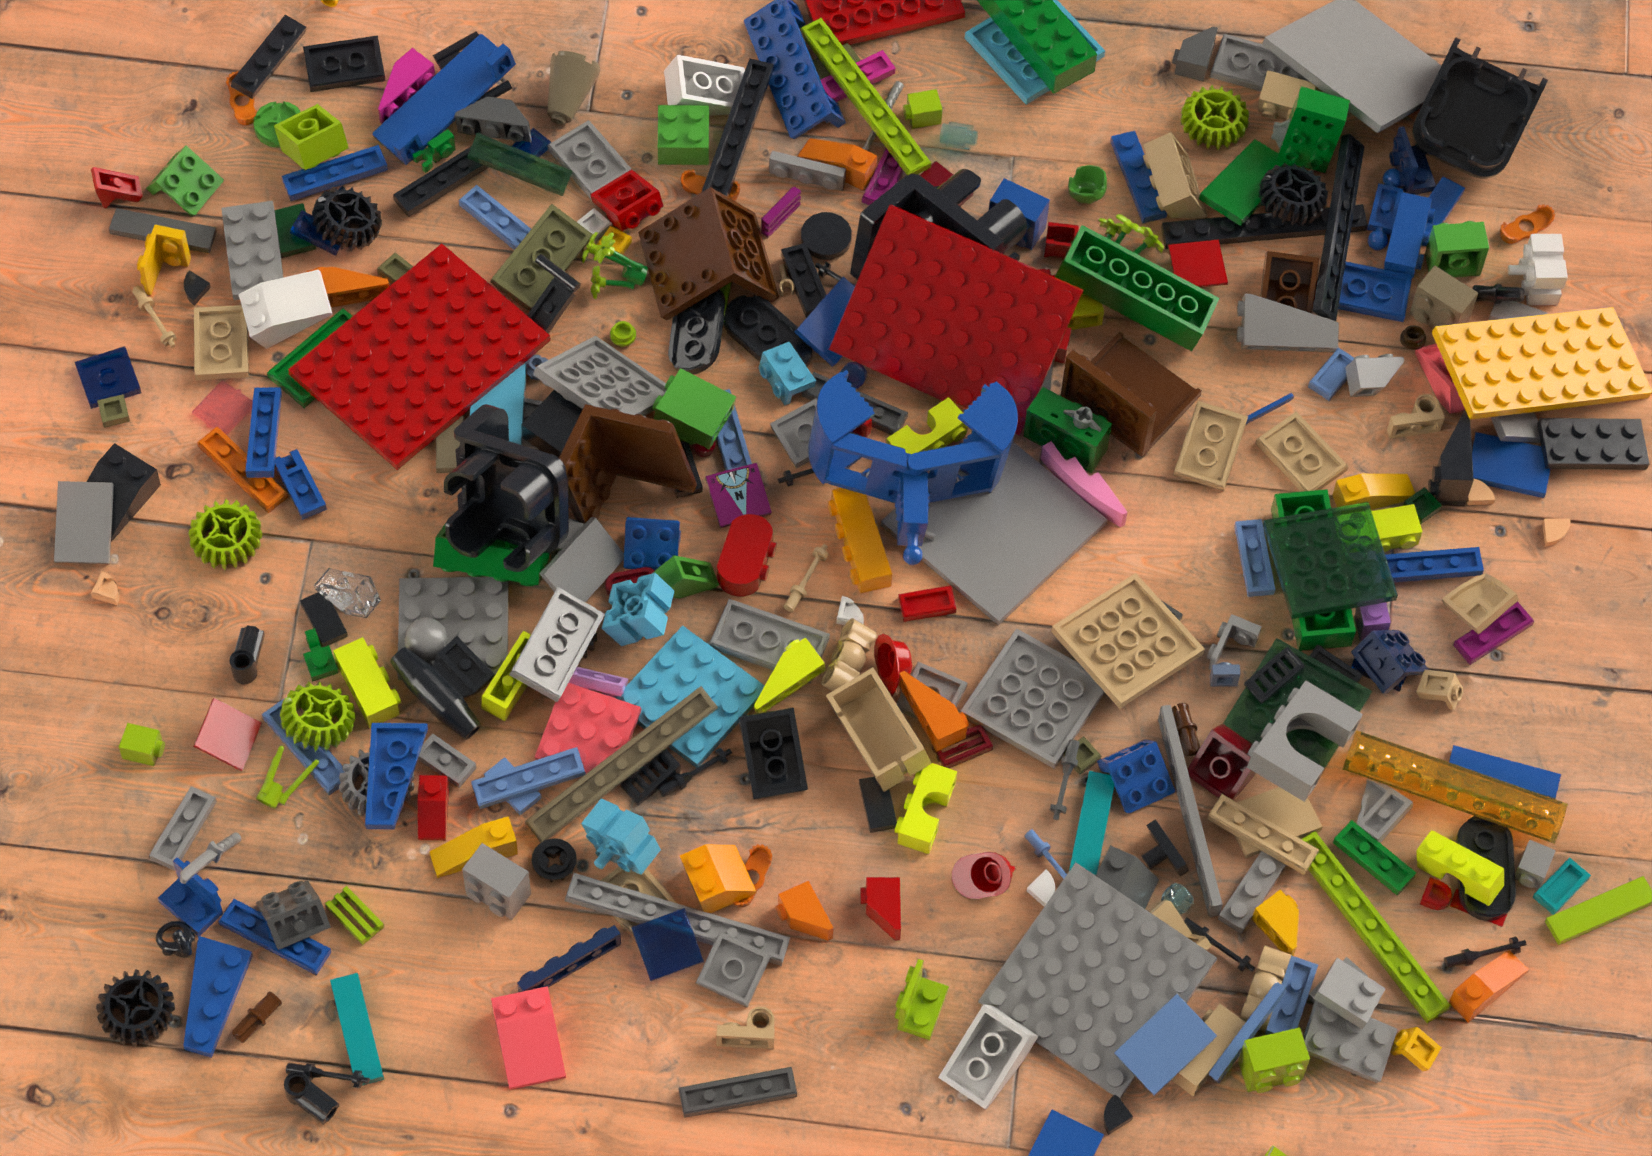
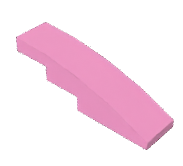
[1041,441,1127,527]

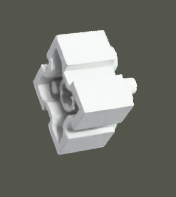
[1508,234,1568,306]

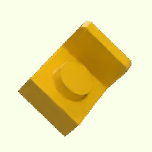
[1390,1027,1442,1071]

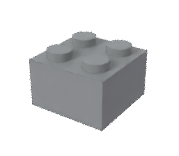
[462,843,531,920]

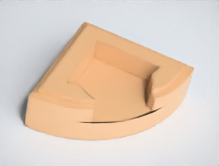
[1467,479,1495,505]
[1542,519,1571,547]
[91,571,120,605]

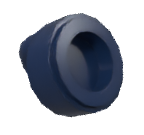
[841,362,868,389]

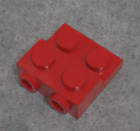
[590,169,664,232]

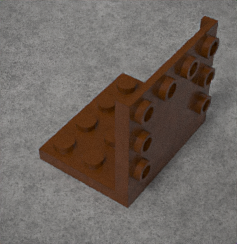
[638,187,779,320]
[1060,332,1202,457]
[559,404,697,524]

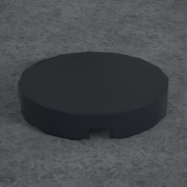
[801,212,852,260]

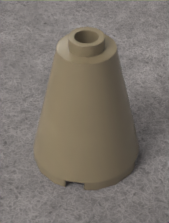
[547,51,600,125]

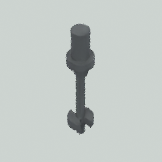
[1049,739,1080,820]

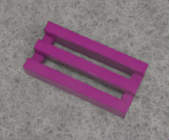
[761,186,801,238]

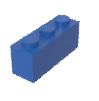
[1384,192,1436,278]

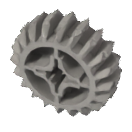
[339,747,414,816]

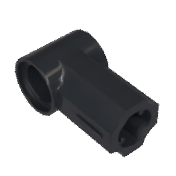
[229,625,265,684]
[284,1071,339,1125]

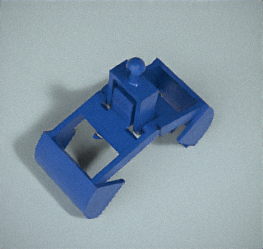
[808,370,1018,565]

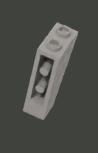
[1237,294,1339,352]

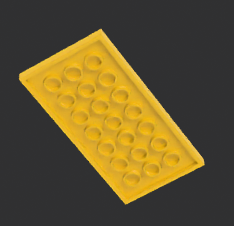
[1432,307,1652,420]

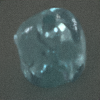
[1161,883,1194,915]

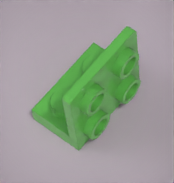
[146,145,224,216]

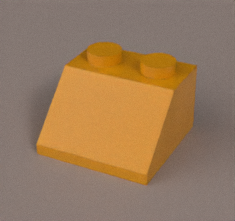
[679,844,757,913]

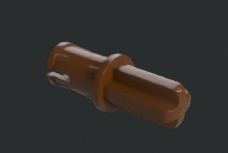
[1172,703,1200,756]
[232,991,282,1043]

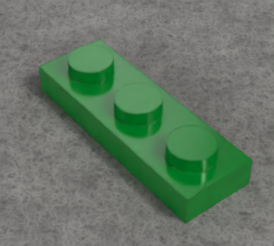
[1333,820,1417,896]

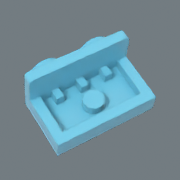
[759,342,816,405]

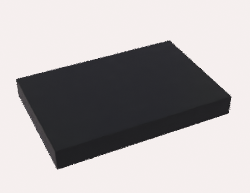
[303,35,386,92]

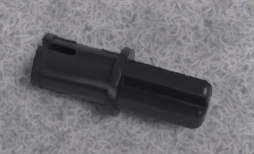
[1473,283,1525,304]

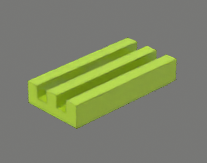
[325,886,384,945]

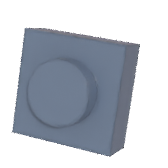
[1210,662,1240,687]

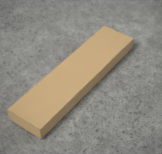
[1207,794,1319,875]

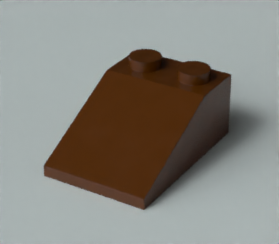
[1260,251,1319,314]

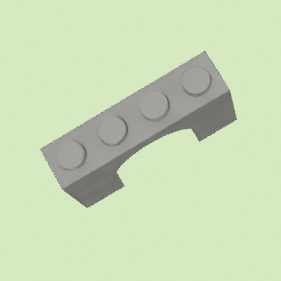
[1247,681,1363,802]

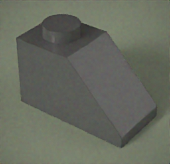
[1172,27,1218,82]

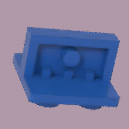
[624,517,681,570]

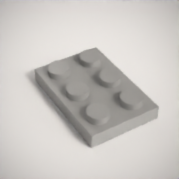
[1303,1000,1398,1083]

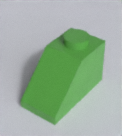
[653,555,719,599]

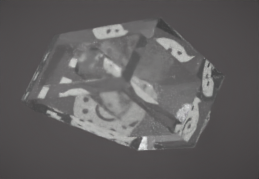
[314,568,381,618]

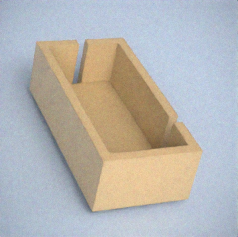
[826,667,932,792]

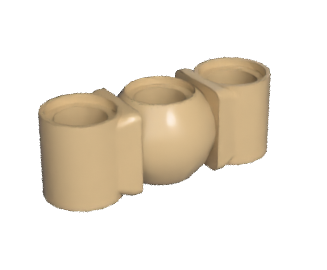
[821,618,876,691]
[1240,945,1291,1032]

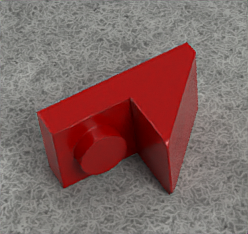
[91,167,143,209]

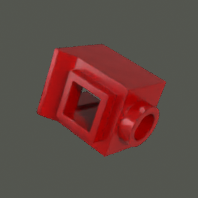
[1044,222,1079,257]

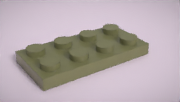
[490,204,593,311]

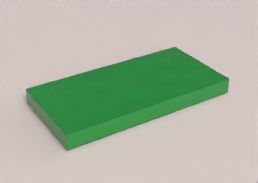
[1199,139,1293,226]
[267,308,353,408]

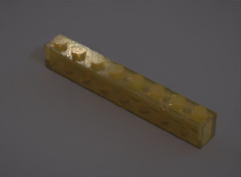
[1342,730,1568,844]

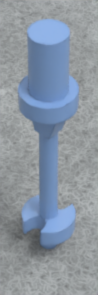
[1024,829,1067,879]

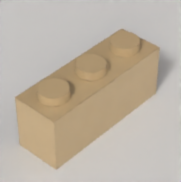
[1172,1004,1246,1097]

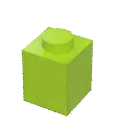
[903,89,943,129]
[119,723,165,766]

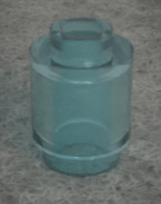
[940,121,978,150]

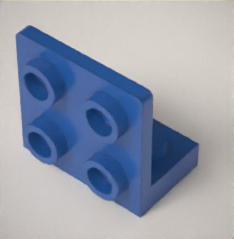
[1097,739,1175,813]
[158,857,223,936]

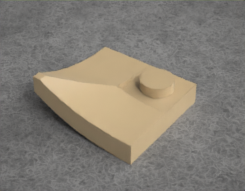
[1442,573,1519,634]

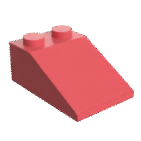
[1415,344,1465,414]
[491,986,566,1090]

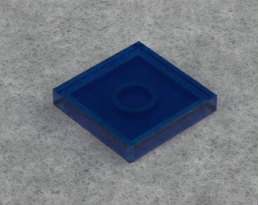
[75,346,142,409]
[631,908,704,981]

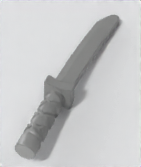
[862,81,904,151]
[180,832,241,884]

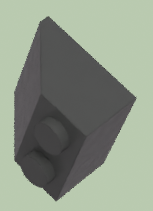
[1096,845,1159,909]

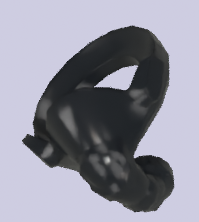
[156,921,195,958]

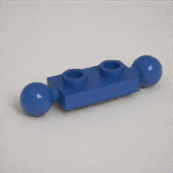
[1367,168,1403,251]

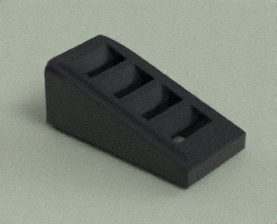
[1244,646,1305,705]
[620,749,681,805]

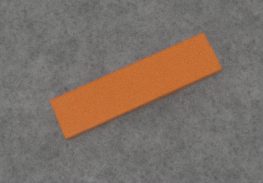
[197,426,288,514]

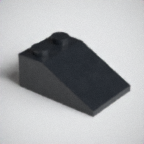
[1428,411,1474,507]
[86,443,161,542]
[738,707,808,799]

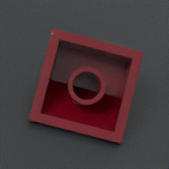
[1187,723,1256,801]

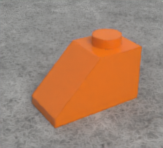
[775,881,834,941]

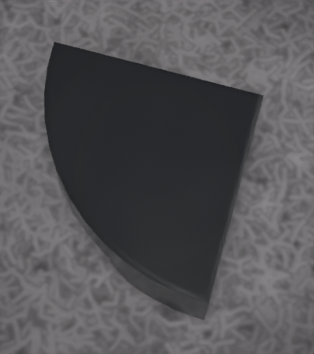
[184,270,211,306]
[1104,1094,1133,1135]

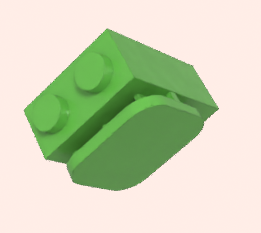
[652,368,736,450]

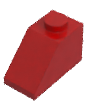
[418,775,449,841]
[860,877,901,940]

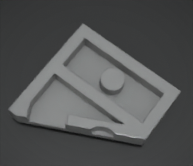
[1357,774,1413,843]

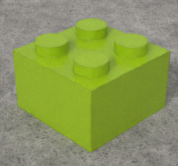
[274,104,349,170]
[1238,1027,1310,1093]

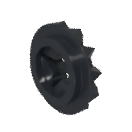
[532,838,577,882]

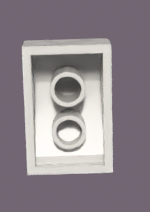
[664,55,745,116]
[239,270,333,349]
[938,1004,1038,1109]

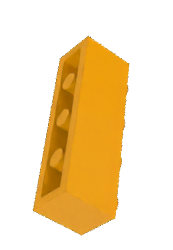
[828,488,892,594]

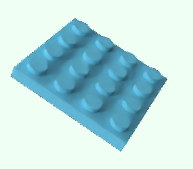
[965,0,1105,105]
[616,626,765,768]

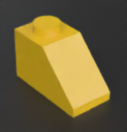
[1252,889,1299,956]

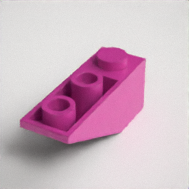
[378,48,435,124]

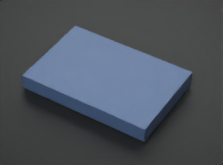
[1114,994,1217,1096]

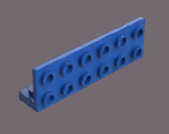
[744,0,846,139]
[373,34,516,165]

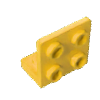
[137,225,191,295]

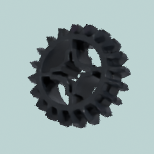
[1258,162,1328,226]
[312,185,382,252]
[96,969,175,1047]

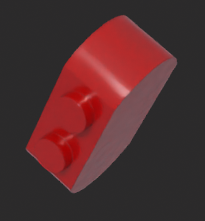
[717,514,777,597]

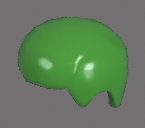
[1068,165,1107,204]

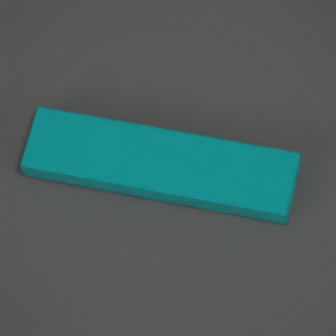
[1069,771,1115,876]
[330,973,384,1086]

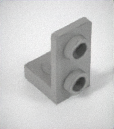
[1207,614,1262,670]

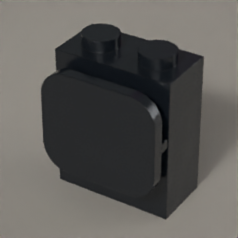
[521,390,583,458]

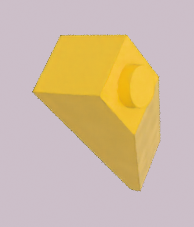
[1332,473,1415,516]
[429,816,518,878]

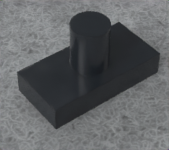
[1141,819,1189,877]

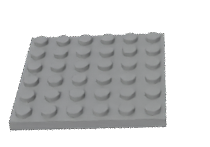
[978,862,1217,1099]

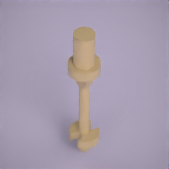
[132,286,177,348]
[784,544,829,612]

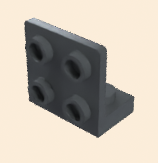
[256,881,331,950]

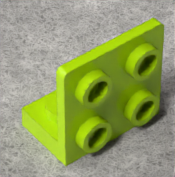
[894,959,949,1040]

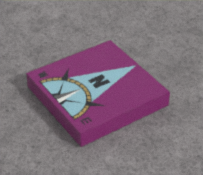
[705,463,772,528]

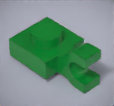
[412,129,456,173]
[303,628,338,682]

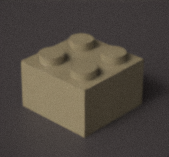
[1409,266,1478,329]

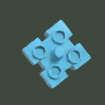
[602,573,674,646]
[581,798,661,875]

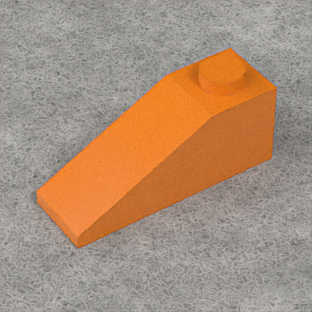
[797,138,877,191]
[306,266,389,308]
[898,671,969,752]
[1449,950,1529,1023]

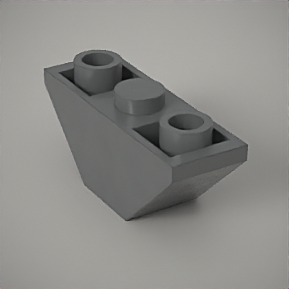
[454,97,532,143]

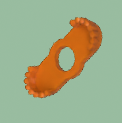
[226,71,257,125]
[680,169,740,201]
[1500,204,1555,244]
[733,844,773,907]

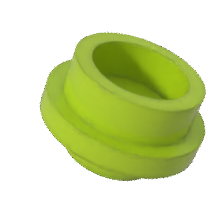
[610,321,636,347]

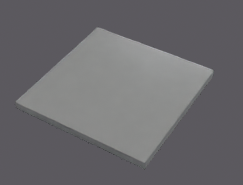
[1262,0,1442,133]
[881,441,1107,625]

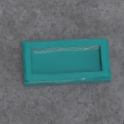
[1533,857,1591,915]

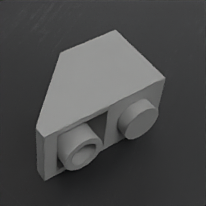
[1345,354,1404,397]

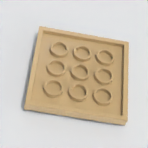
[1051,573,1205,709]

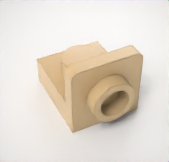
[1416,670,1463,710]

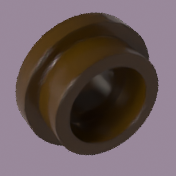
[1400,325,1426,350]

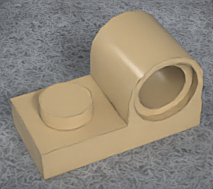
[1387,394,1445,439]
[716,1006,775,1049]

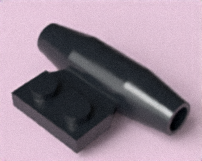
[390,636,495,740]

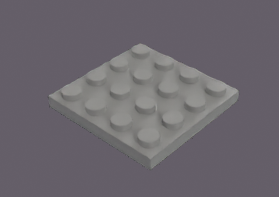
[533,336,666,416]
[397,577,509,680]
[960,628,1105,769]

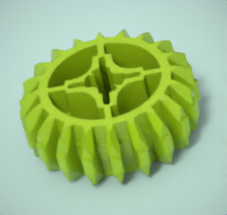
[1181,85,1249,150]
[188,499,263,570]
[280,681,356,752]

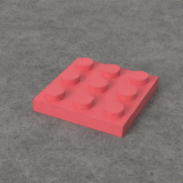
[535,683,642,774]

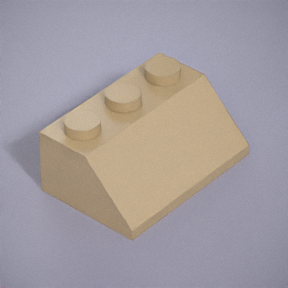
[1143,132,1208,219]

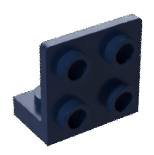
[1389,126,1436,195]
[1351,630,1429,694]

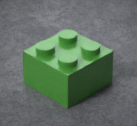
[657,105,709,165]
[1425,221,1489,278]

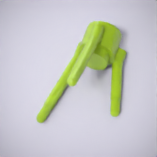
[256,746,319,809]

